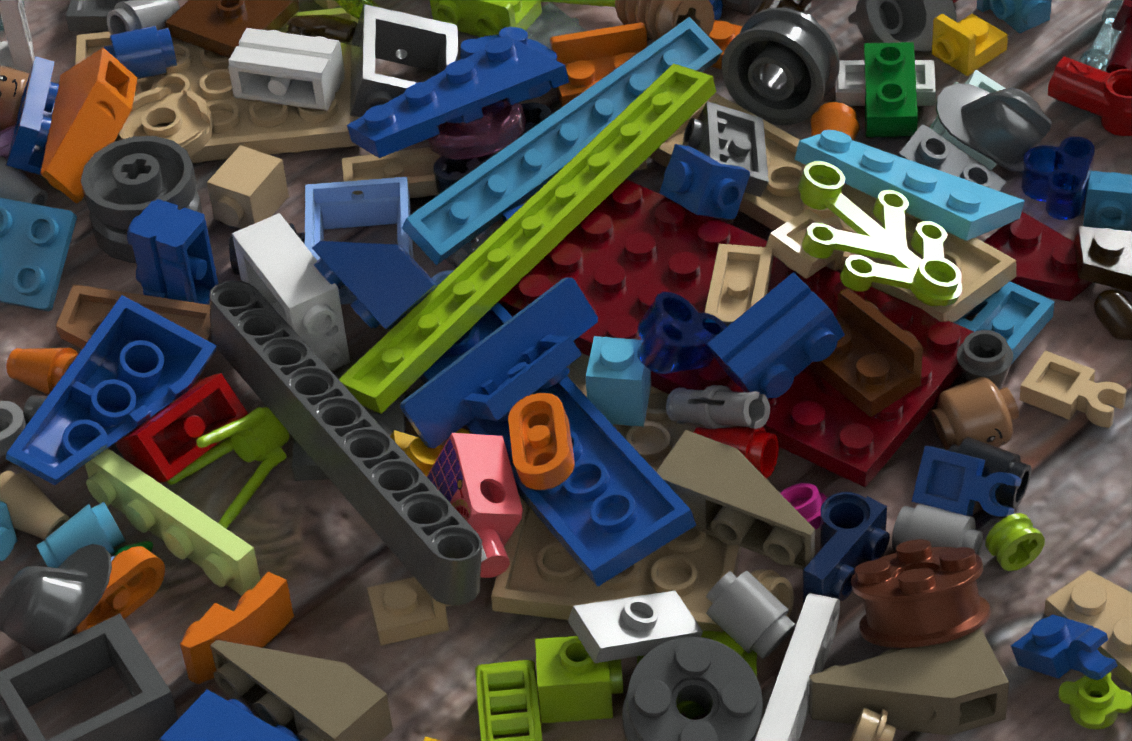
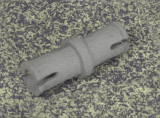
[666,385,770,429]

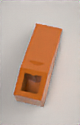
[40,47,138,204]

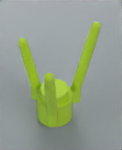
[166,407,289,529]

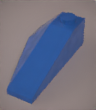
[6,295,217,485]

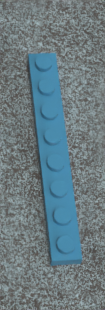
[402,17,723,266]

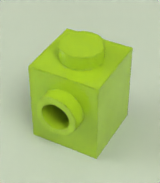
[535,636,623,723]

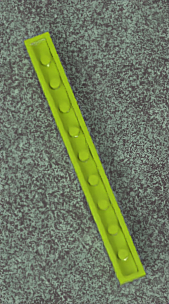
[338,63,717,414]

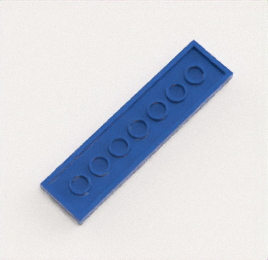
[419,302,696,587]

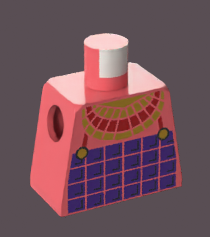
[426,433,523,578]

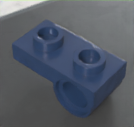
[803,492,890,604]

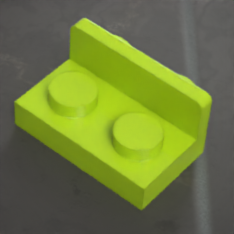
[430,0,542,37]

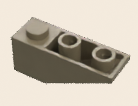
[656,430,815,570]
[809,627,1009,735]
[210,640,393,741]

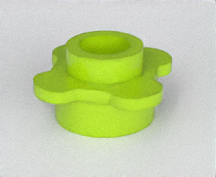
[1058,672,1132,730]

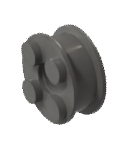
[721,8,840,125]
[622,637,763,741]

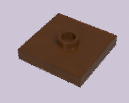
[165,0,300,58]

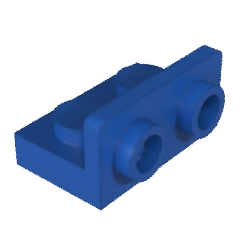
[6,56,59,175]

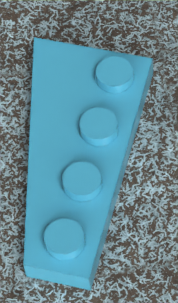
[794,130,1025,241]

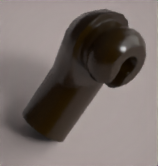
[1094,289,1132,341]

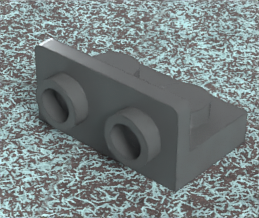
[683,101,769,197]

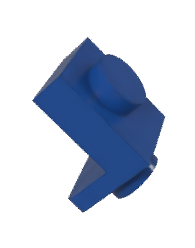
[659,144,750,219]

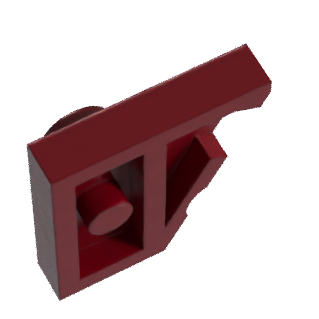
[983,212,1093,302]

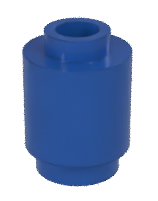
[102,26,177,79]

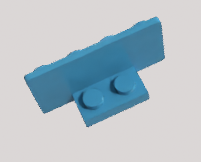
[0,198,77,312]

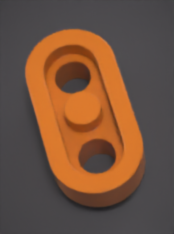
[508,393,575,490]
[72,546,165,635]

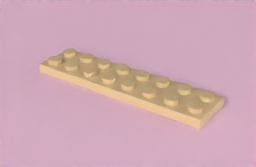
[649,93,1016,323]

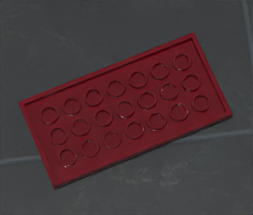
[499,179,974,488]

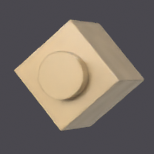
[207,145,289,229]

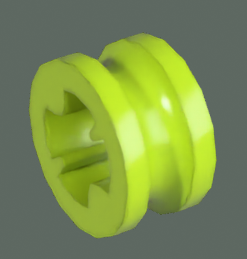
[985,513,1045,571]

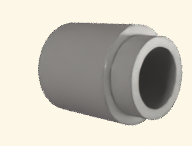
[892,503,983,555]
[706,571,796,659]

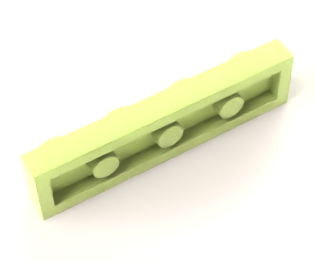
[85,448,261,596]

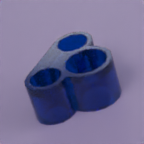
[1021,136,1095,220]
[637,292,727,374]

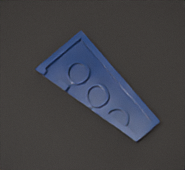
[347,35,569,158]

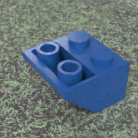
[312,241,438,329]

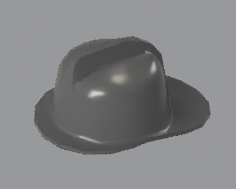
[848,0,957,52]
[935,83,1052,173]
[0,544,112,659]

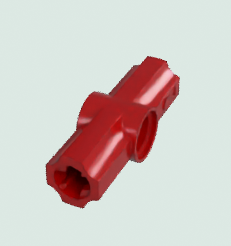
[1048,56,1132,136]

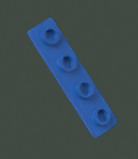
[400,277,598,448]

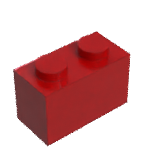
[114,373,248,483]

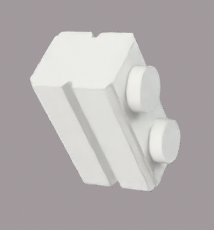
[228,28,345,111]

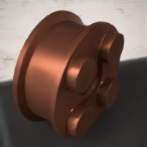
[851,539,991,648]

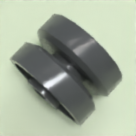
[81,136,203,263]

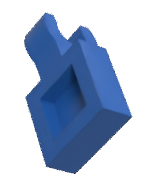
[1011,614,1118,680]

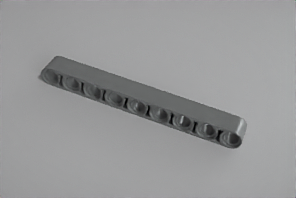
[209,280,482,605]

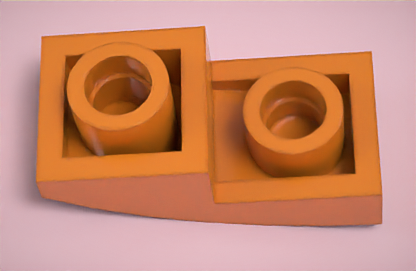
[180,572,294,684]

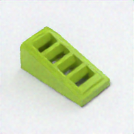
[475,660,542,741]

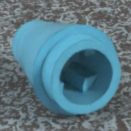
[36,502,126,568]

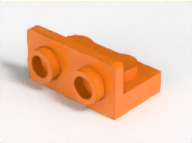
[550,22,647,108]

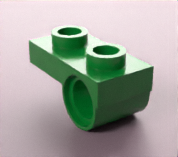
[864,42,918,138]

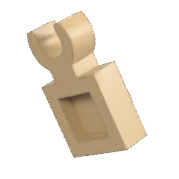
[1019,351,1127,428]

